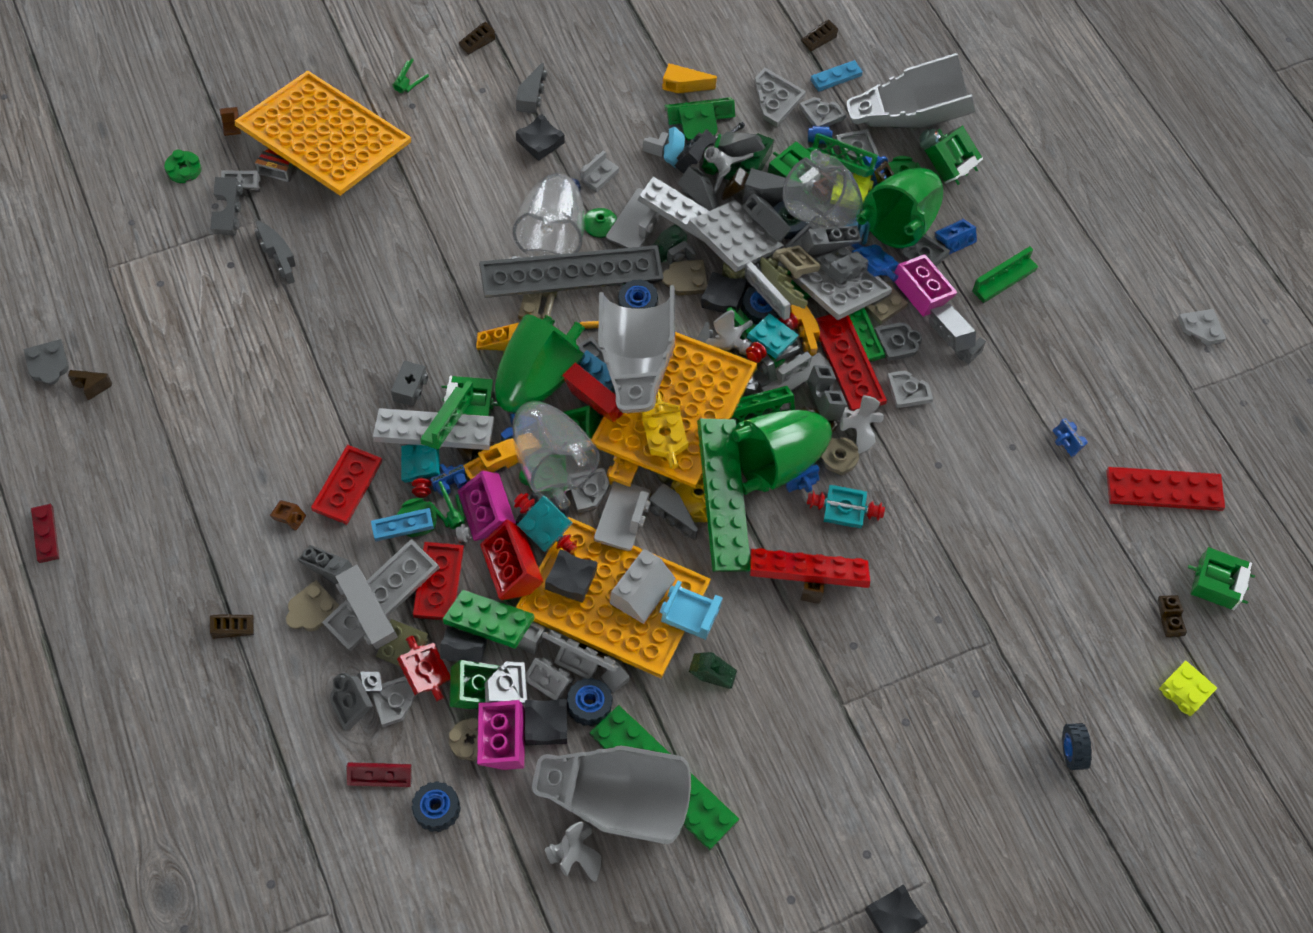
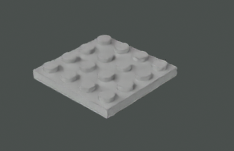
[687,200,784,272]
[790,268,892,320]

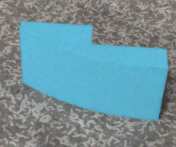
[664,127,685,168]

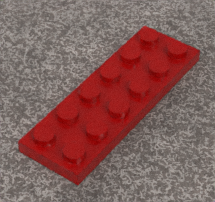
[815,314,887,411]
[1106,467,1225,511]
[750,548,870,588]

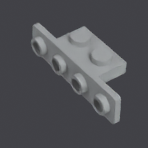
[762,352,830,392]
[542,630,619,679]

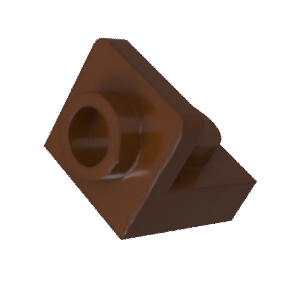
[270,500,306,530]

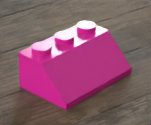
[894,254,958,317]
[458,471,516,541]
[477,700,525,770]

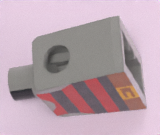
[255,147,294,182]

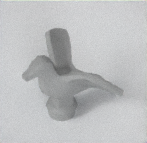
[704,146,754,194]
[705,310,753,356]
[837,395,884,454]
[545,821,601,882]

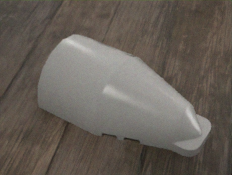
[847,53,975,128]
[598,285,675,413]
[532,745,691,845]

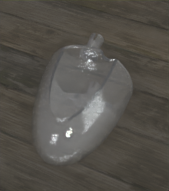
[783,149,863,228]
[513,173,585,257]
[512,401,600,509]

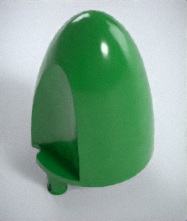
[856,168,943,248]
[495,314,585,413]
[732,410,832,495]

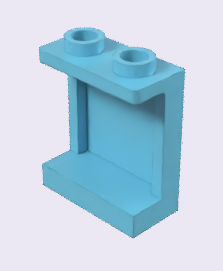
[660,580,723,640]

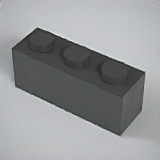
[929,304,976,352]

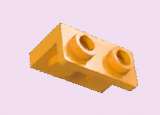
[607,456,639,487]

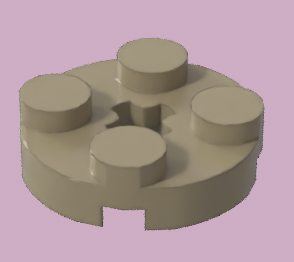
[820,437,859,475]
[449,718,478,761]

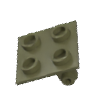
[376,619,428,667]

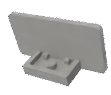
[606,188,662,248]
[594,482,651,551]

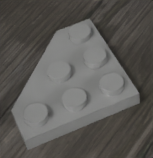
[755,67,806,127]

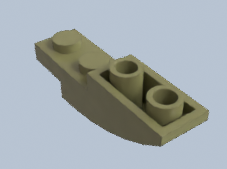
[760,257,808,309]

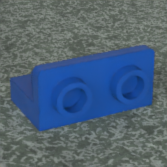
[935,219,977,255]

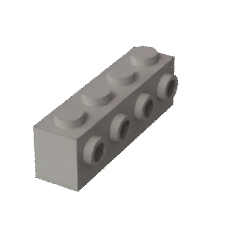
[335,565,398,650]

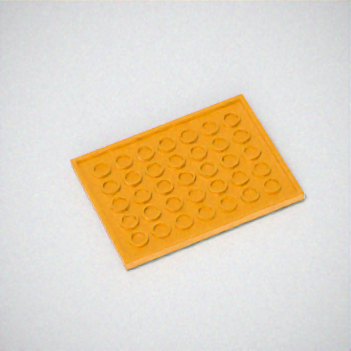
[235,71,411,196]
[590,332,757,488]
[516,517,711,679]

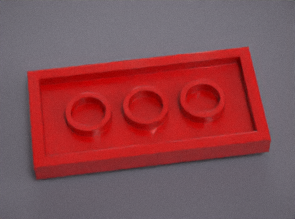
[311,444,383,525]
[413,542,464,620]

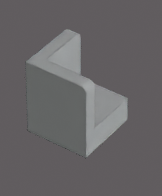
[643,132,669,157]

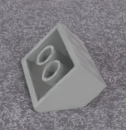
[610,549,676,624]

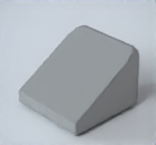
[601,662,629,693]

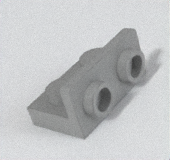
[580,151,619,193]
[525,657,574,700]

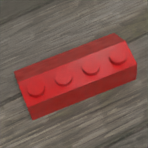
[480,519,544,600]

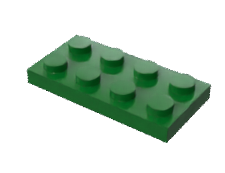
[443,590,535,649]

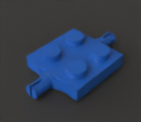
[851,243,899,282]

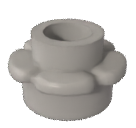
[456,524,471,543]

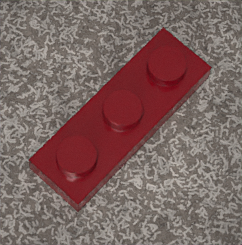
[31,504,60,563]
[346,762,412,787]

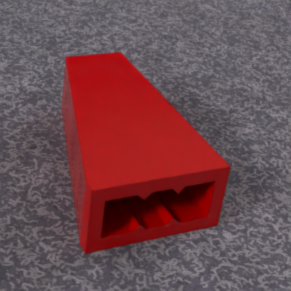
[562,362,624,422]

